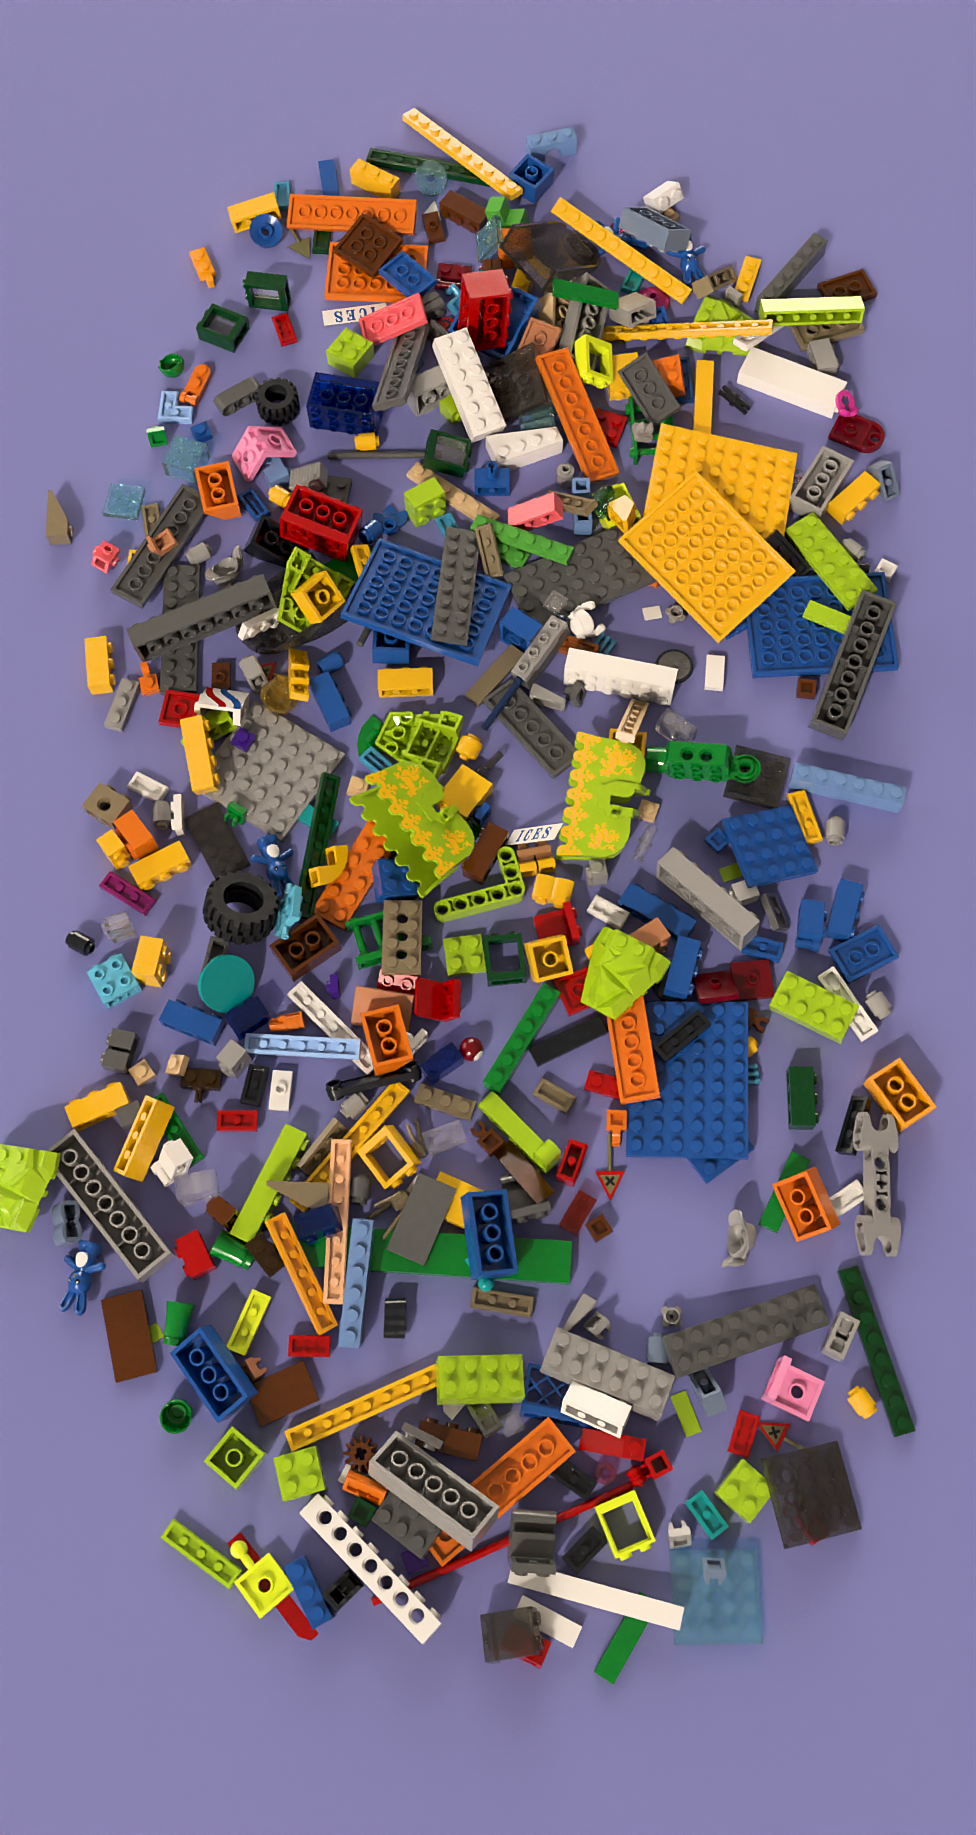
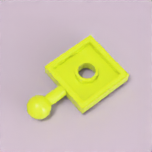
[230,1540,294,1619]

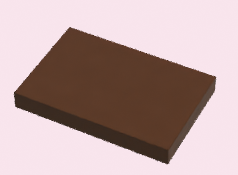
[817,269,877,302]
[250,1361,320,1427]

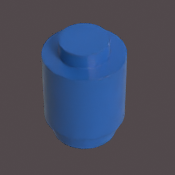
[358,519,383,544]

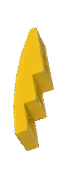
[288,648,310,702]

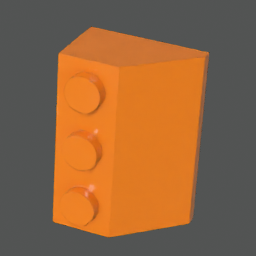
[194,461,241,520]
[360,1004,413,1076]
[772,1166,841,1242]

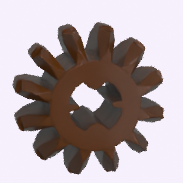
[343,1435,378,1473]

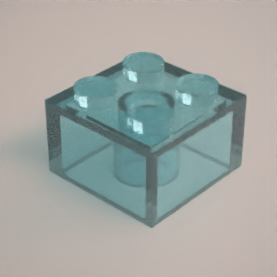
[162,435,210,484]

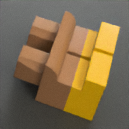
[517,841,556,878]

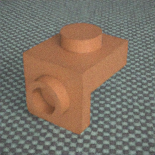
[146,528,178,557]

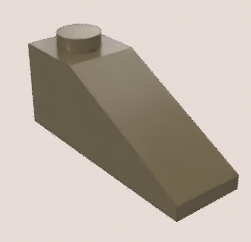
[691,265,737,299]
[46,490,74,545]
[266,1181,329,1212]

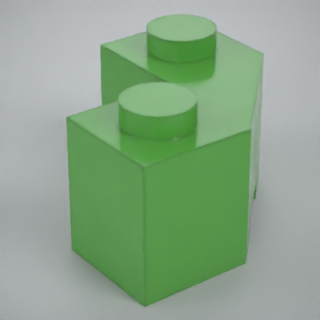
[485,196,530,229]

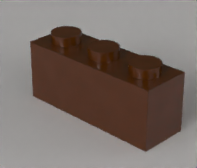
[439,190,490,236]
[461,822,509,885]
[415,1417,483,1462]

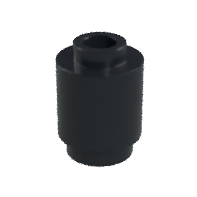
[65,931,96,956]

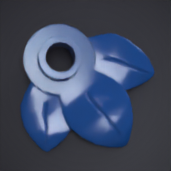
[373,505,408,535]

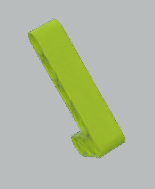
[434,846,525,923]
[477,1091,561,1175]

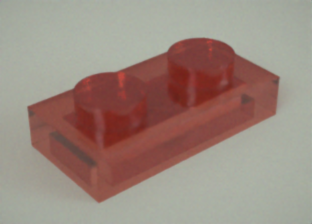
[559,1190,597,1236]

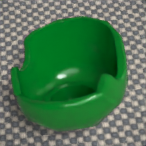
[158,353,185,378]
[159,1398,193,1434]

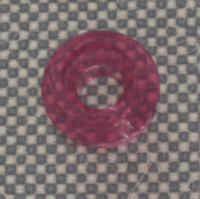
[594,1462,616,1485]

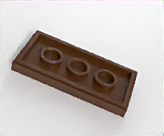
[101,1289,158,1383]

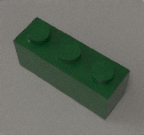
[786,1066,819,1130]

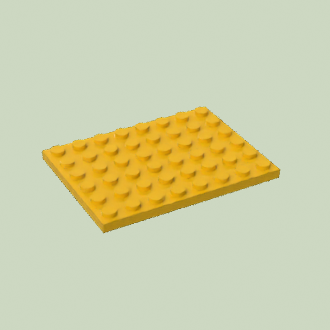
[643,423,797,540]
[618,470,796,644]

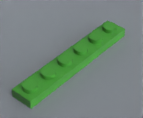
[470,514,574,565]

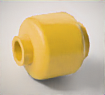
[456,733,483,762]

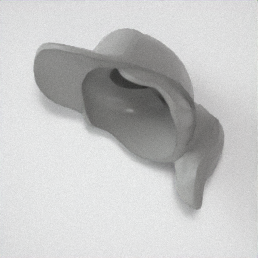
[205,545,243,587]
[721,1209,757,1268]

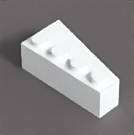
[485,427,563,471]

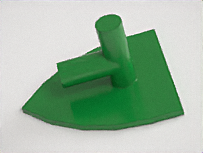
[357,715,384,756]

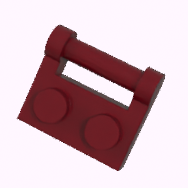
[435,263,472,290]

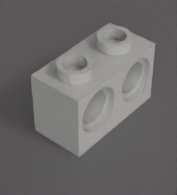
[820,1311,860,1362]

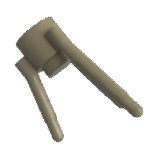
[406,1118,427,1160]
[368,1190,409,1239]

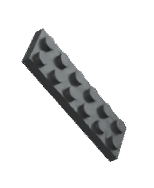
[483,679,577,779]

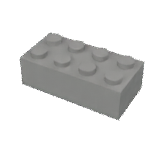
[407,365,451,418]
[789,446,854,520]

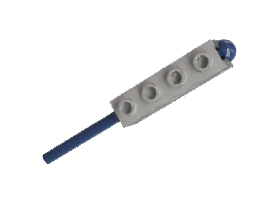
[481,615,570,731]

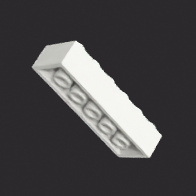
[432,327,506,443]
[564,648,678,705]

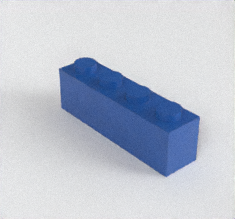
[618,882,697,942]

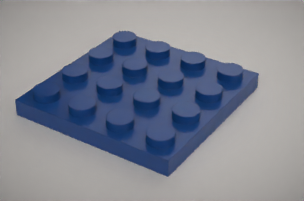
[721,805,818,888]

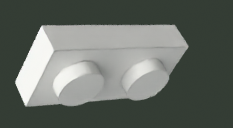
[171,794,185,836]

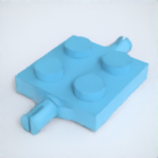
[274,883,303,940]

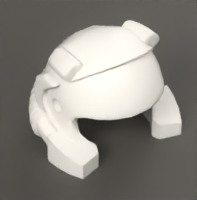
[568,601,606,639]

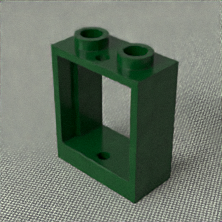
[483,931,526,987]

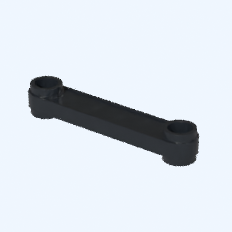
[326,1061,422,1101]

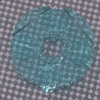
[415,160,448,196]

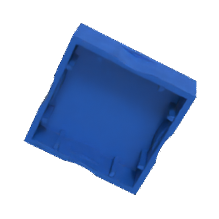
[448,269,542,367]

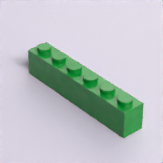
[483,983,561,1096]

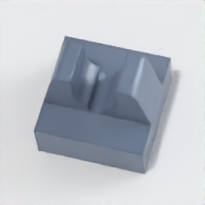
[702,1557,726,1585]

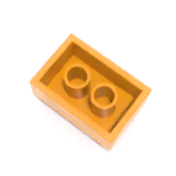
[863,1058,936,1133]

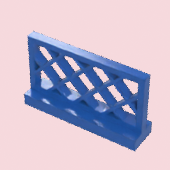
[520,1363,602,1431]

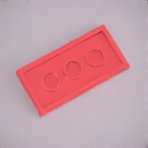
[359,293,428,346]

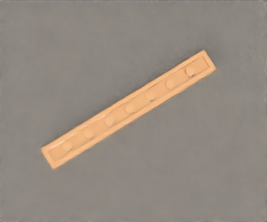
[323,1139,352,1305]

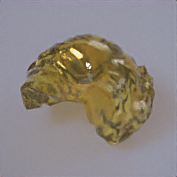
[260,675,298,714]

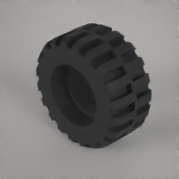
[203,871,280,945]

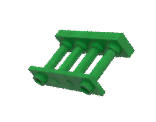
[625,396,673,465]
[345,911,432,970]

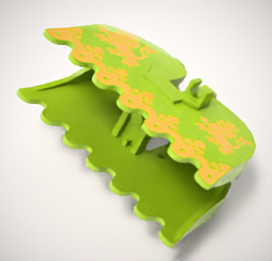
[555,731,650,861]
[349,761,474,898]

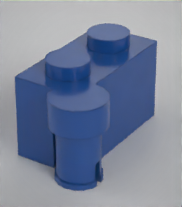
[795,899,828,952]

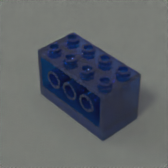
[306,372,383,436]

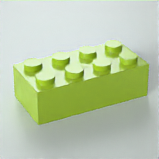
[769,971,859,1044]
[435,1354,525,1405]

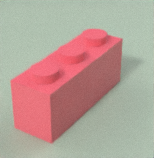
[508,492,563,531]

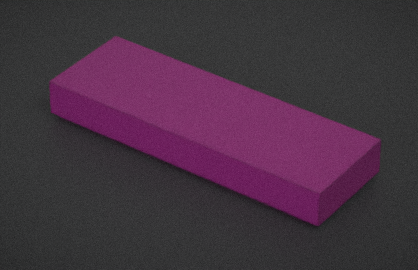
[99,871,157,916]

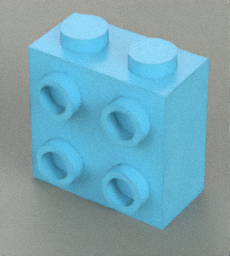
[87,953,142,1009]

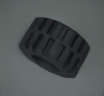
[255,377,300,426]

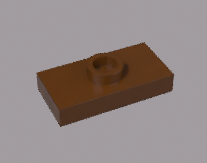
[422,211,445,245]
[211,662,231,690]

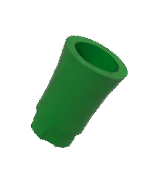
[209,1230,255,1271]
[163,1301,195,1346]

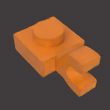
[138,661,160,696]
[606,1109,627,1147]

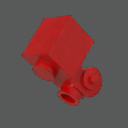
[626,1449,673,1487]

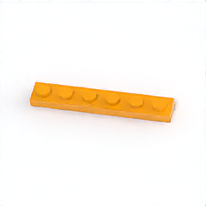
[265,1212,338,1335]

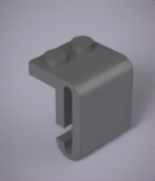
[499,1167,551,1224]
[508,1508,556,1577]

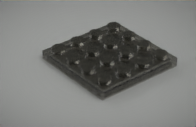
[483,342,548,423]
[761,1441,862,1549]

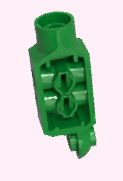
[646,741,761,783]

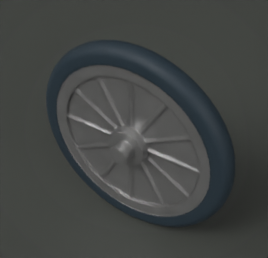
[655,649,693,684]

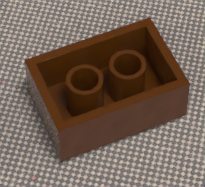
[270,913,342,982]

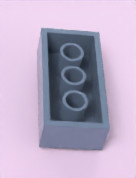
[618,207,692,253]

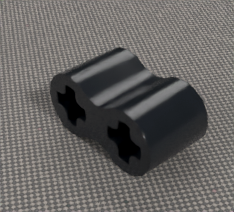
[384,1298,407,1339]

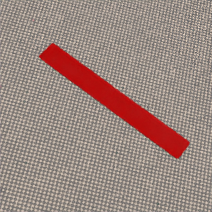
[228,1532,318,1641]

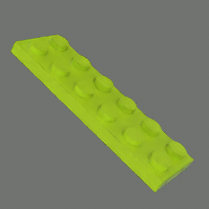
[785,512,878,611]

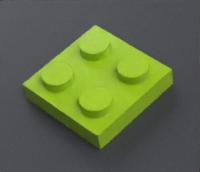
[443,934,486,977]

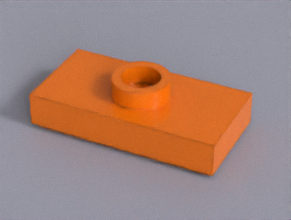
[342,1470,388,1506]

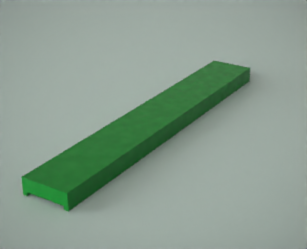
[290,1223,572,1285]

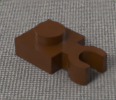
[748,1007,769,1033]
[470,1121,506,1157]

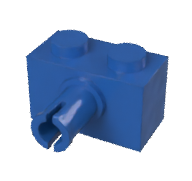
[474,461,510,496]

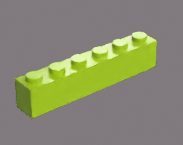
[758,296,865,326]
[229,1123,310,1243]

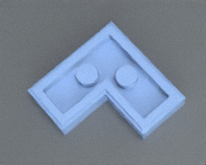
[158,391,194,424]

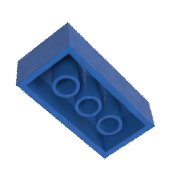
[460,1189,518,1280]
[170,1324,259,1423]

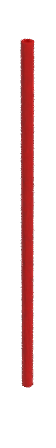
[371,1481,633,1606]

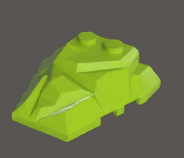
[685,294,760,356]
[277,547,355,637]
[375,711,464,779]
[581,927,671,1020]
[0,1144,61,1233]

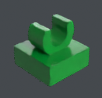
[147,425,168,447]
[224,801,247,826]

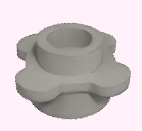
[665,605,686,624]
[661,1306,682,1327]

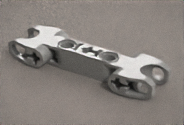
[853,1112,901,1257]

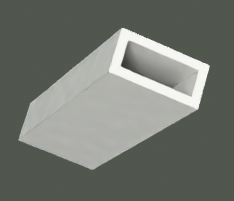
[737,347,848,419]

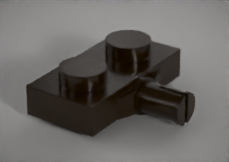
[180,1067,223,1103]
[244,1232,285,1278]

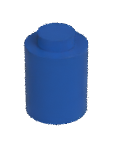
[316,650,345,674]

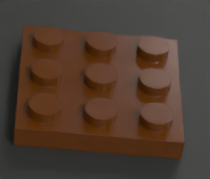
[333,213,403,279]

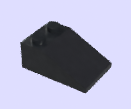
[243,514,306,568]

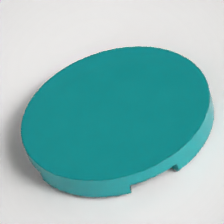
[198,954,255,1013]

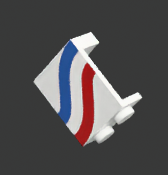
[194,687,249,726]

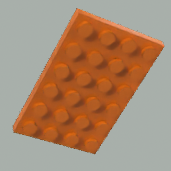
[324,242,429,303]

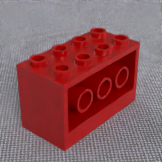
[458,269,513,351]
[280,484,363,563]

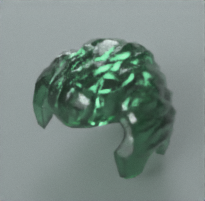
[591,485,615,519]

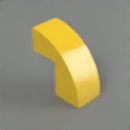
[308,845,348,888]

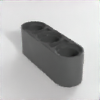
[213,377,260,416]

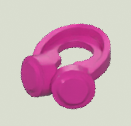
[835,390,859,417]

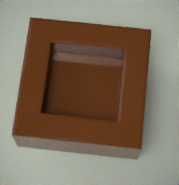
[796,678,817,700]
[585,1214,613,1243]

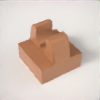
[240,1357,267,1384]

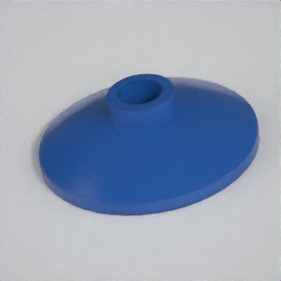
[249,214,282,248]

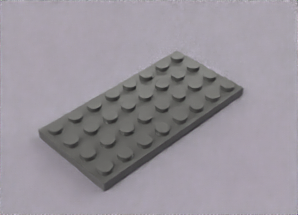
[503,522,657,628]

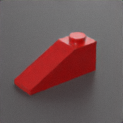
[578,1428,647,1462]

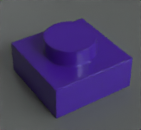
[230,727,257,753]
[326,974,340,999]

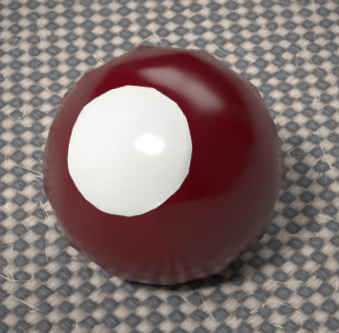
[459,1037,484,1062]

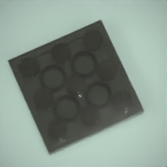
[723,745,791,809]

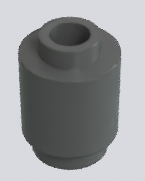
[350,1174,372,1205]

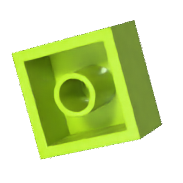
[326,328,375,379]
[404,477,446,528]
[204,1426,267,1490]
[273,1446,328,1502]
[713,1459,777,1523]

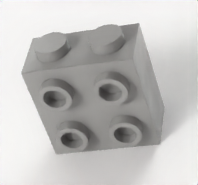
[609,292,656,328]

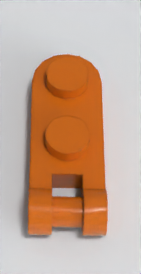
[179,364,212,406]

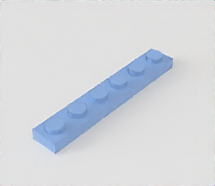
[244,1033,362,1060]

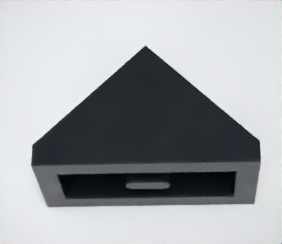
[322,1569,364,1612]

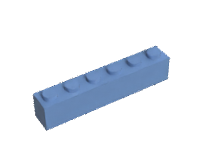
[788,762,907,813]
[338,1218,376,1349]

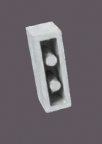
[561,1381,632,1438]

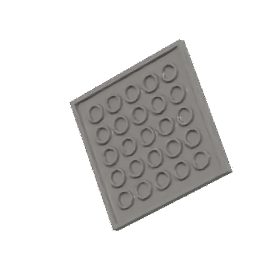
[202,701,346,843]

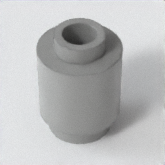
[556,463,574,489]
[841,538,866,562]
[185,542,212,565]
[152,800,172,830]
[826,816,845,846]
[865,990,893,1020]
[339,1092,369,1120]

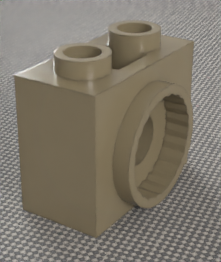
[82,782,134,830]

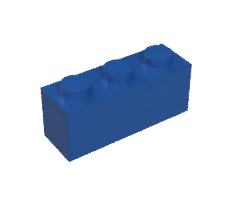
[309,671,352,732]
[825,878,865,942]
[663,935,703,1001]
[159,999,225,1046]
[284,1555,335,1630]

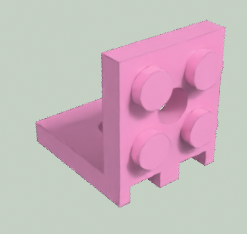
[231,426,297,482]
[761,1355,825,1422]

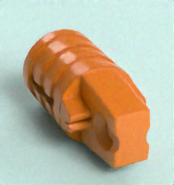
[269,1011,305,1032]

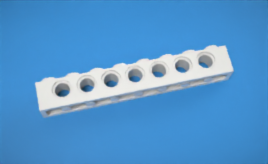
[300,1494,442,1645]

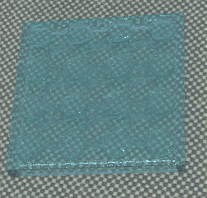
[669,1549,763,1645]

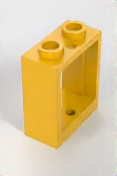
[357,1125,422,1190]

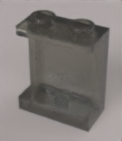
[480,1606,544,1664]

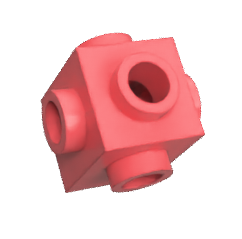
[91,541,120,574]

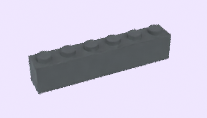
[754,233,828,313]

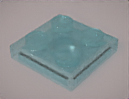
[476,215,503,263]
[102,483,146,521]

